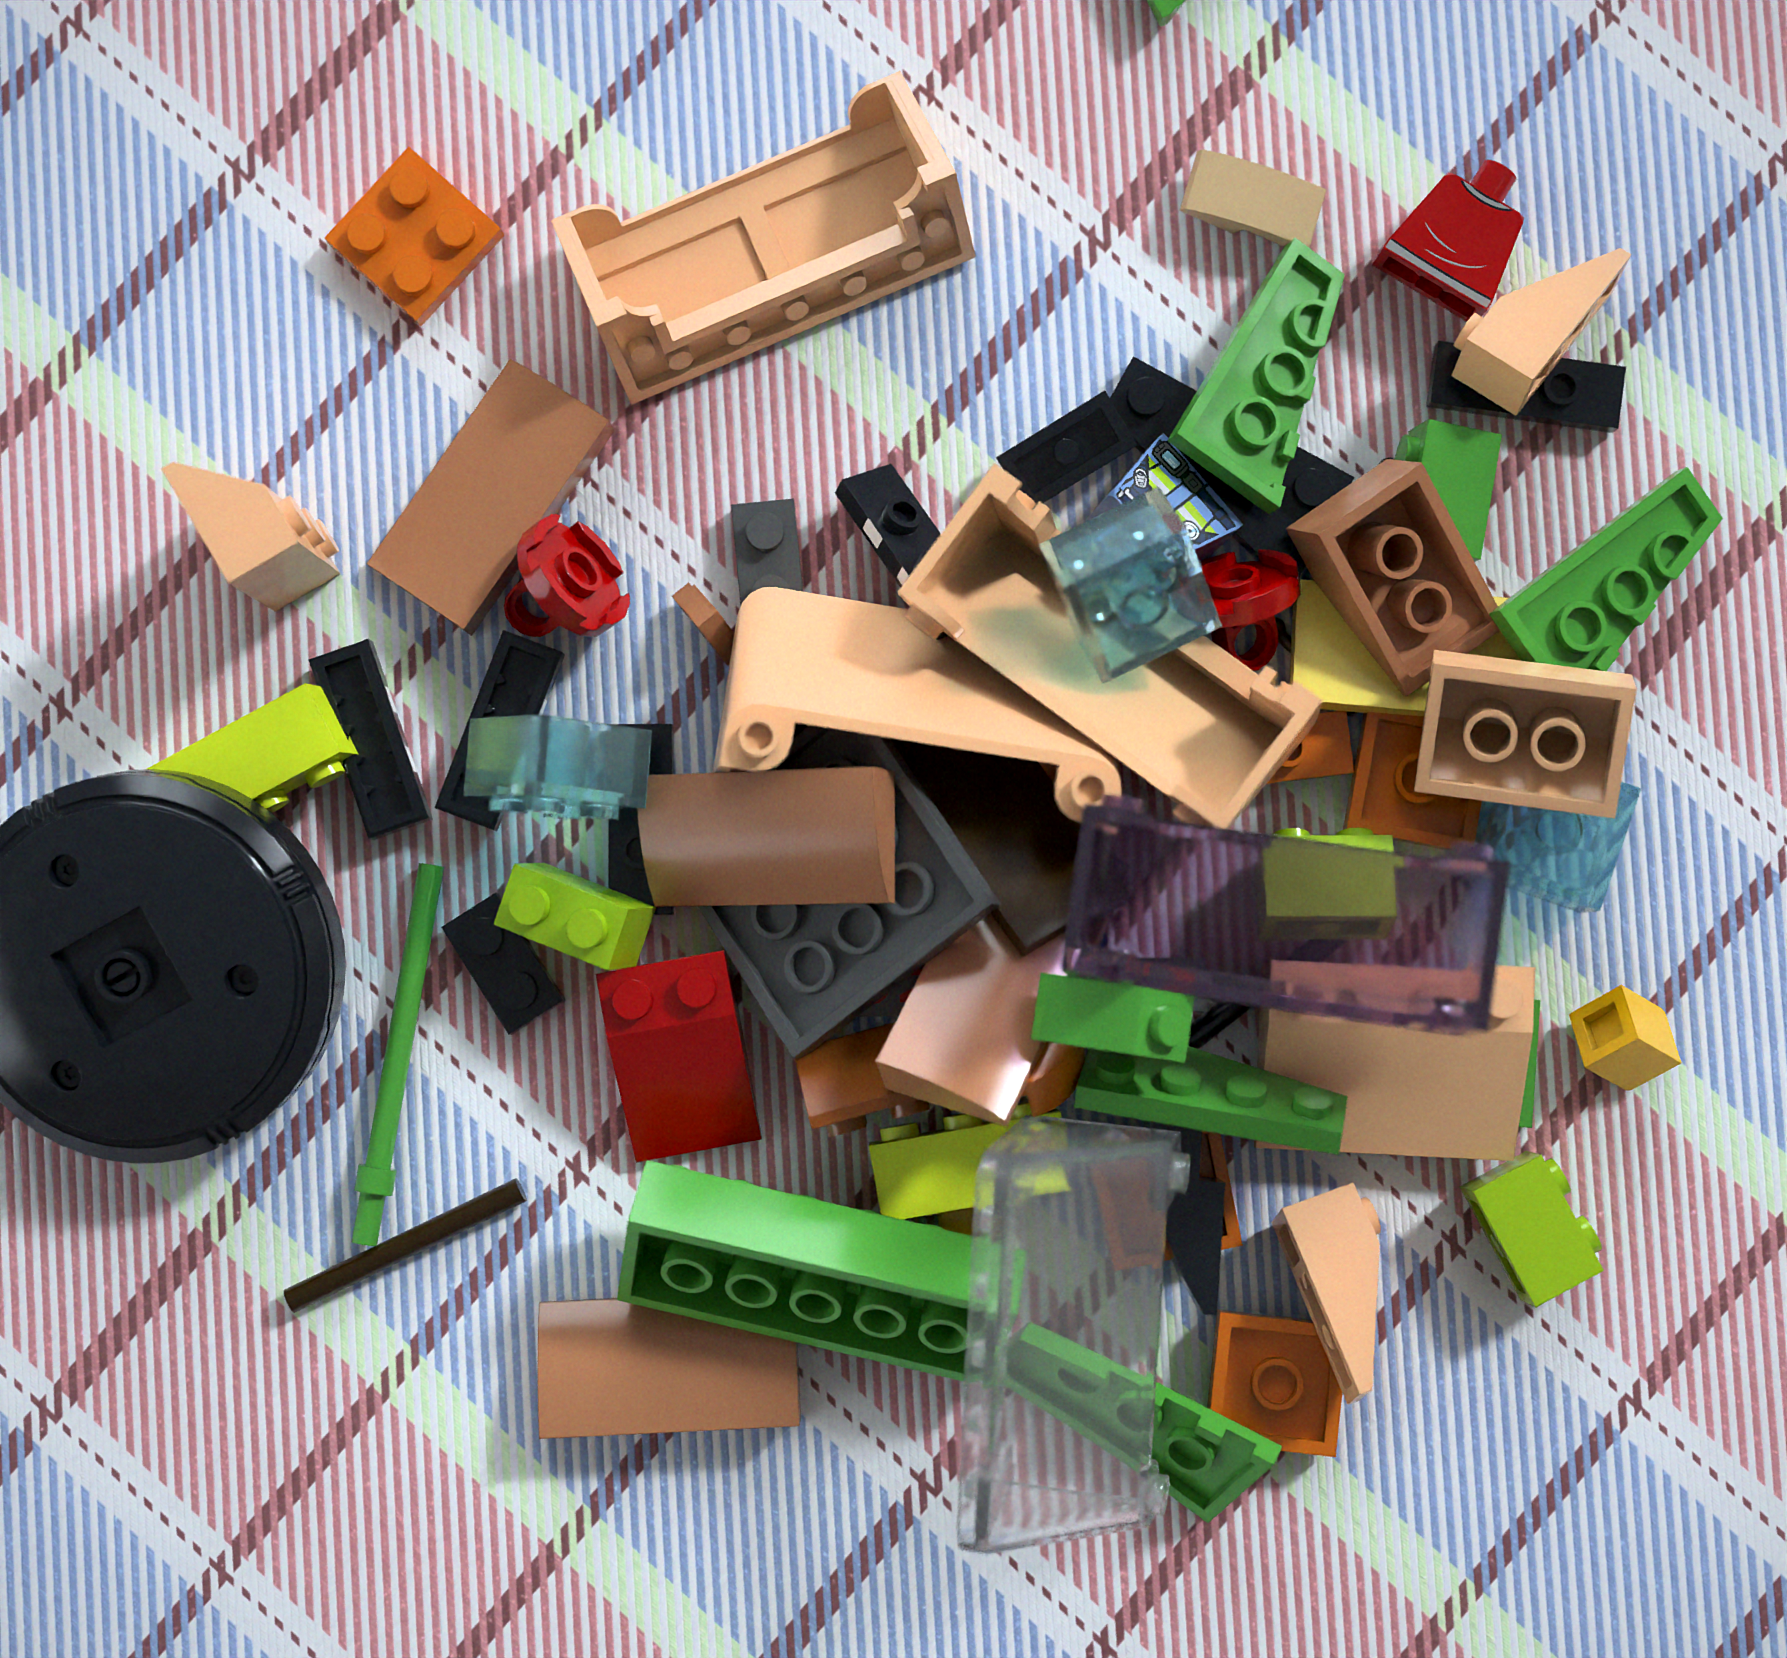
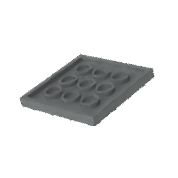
[697,725,1002,1058]

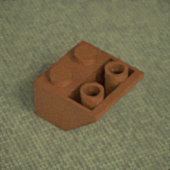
[795,1022,930,1137]

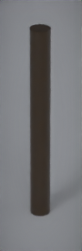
[283,1178,527,1313]

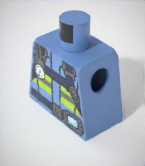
[1085,433,1243,589]

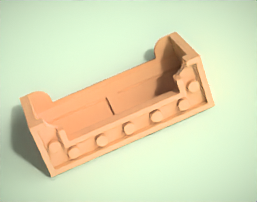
[551,71,976,405]

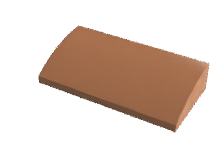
[367,359,614,636]
[636,767,895,907]
[876,907,1109,1127]
[538,1298,801,1439]

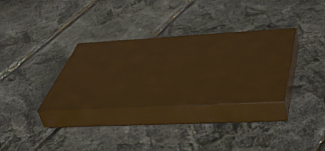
[890,738,1132,957]

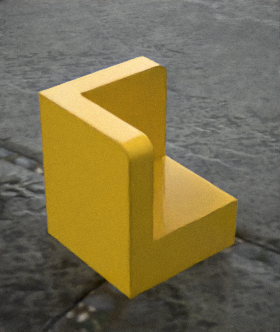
[1569,985,1682,1090]

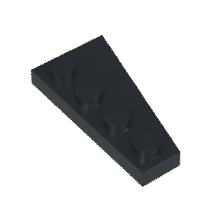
[1110,356,1355,577]

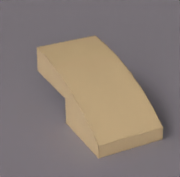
[1179,149,1327,248]

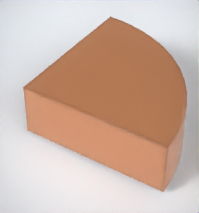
[672,583,734,666]

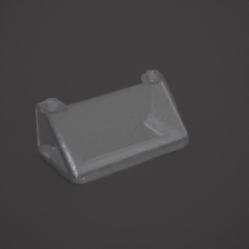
[957,1114,1190,1554]

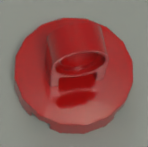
[503,514,630,637]
[1171,550,1301,671]

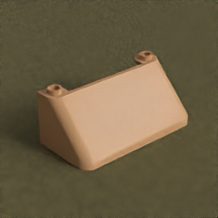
[898,463,1323,838]
[713,587,1121,833]

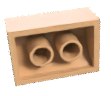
[161,462,340,612]
[1414,650,1637,819]

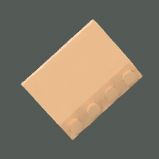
[1254,954,1535,1161]

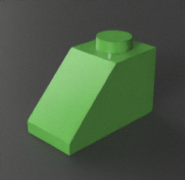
[1395,419,1502,562]
[1031,973,1195,1063]

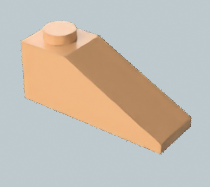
[1451,248,1631,416]
[1271,1182,1381,1405]

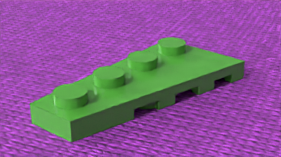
[1167,238,1345,514]
[1489,467,1723,671]
[1074,1046,1348,1155]
[1003,1321,1282,1523]

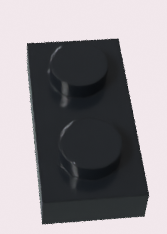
[996,390,1137,509]
[441,893,566,1035]

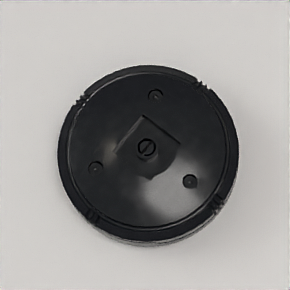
[0,769,346,1163]

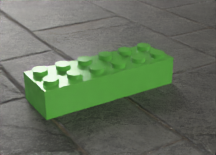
[617,1160,1031,1389]

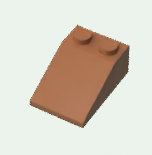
[1286,459,1500,696]

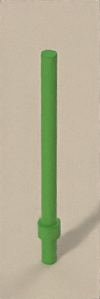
[351,863,444,1246]

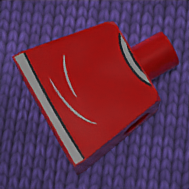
[1372,160,1524,322]

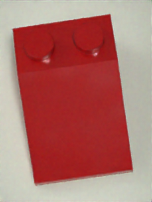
[595,950,762,1163]

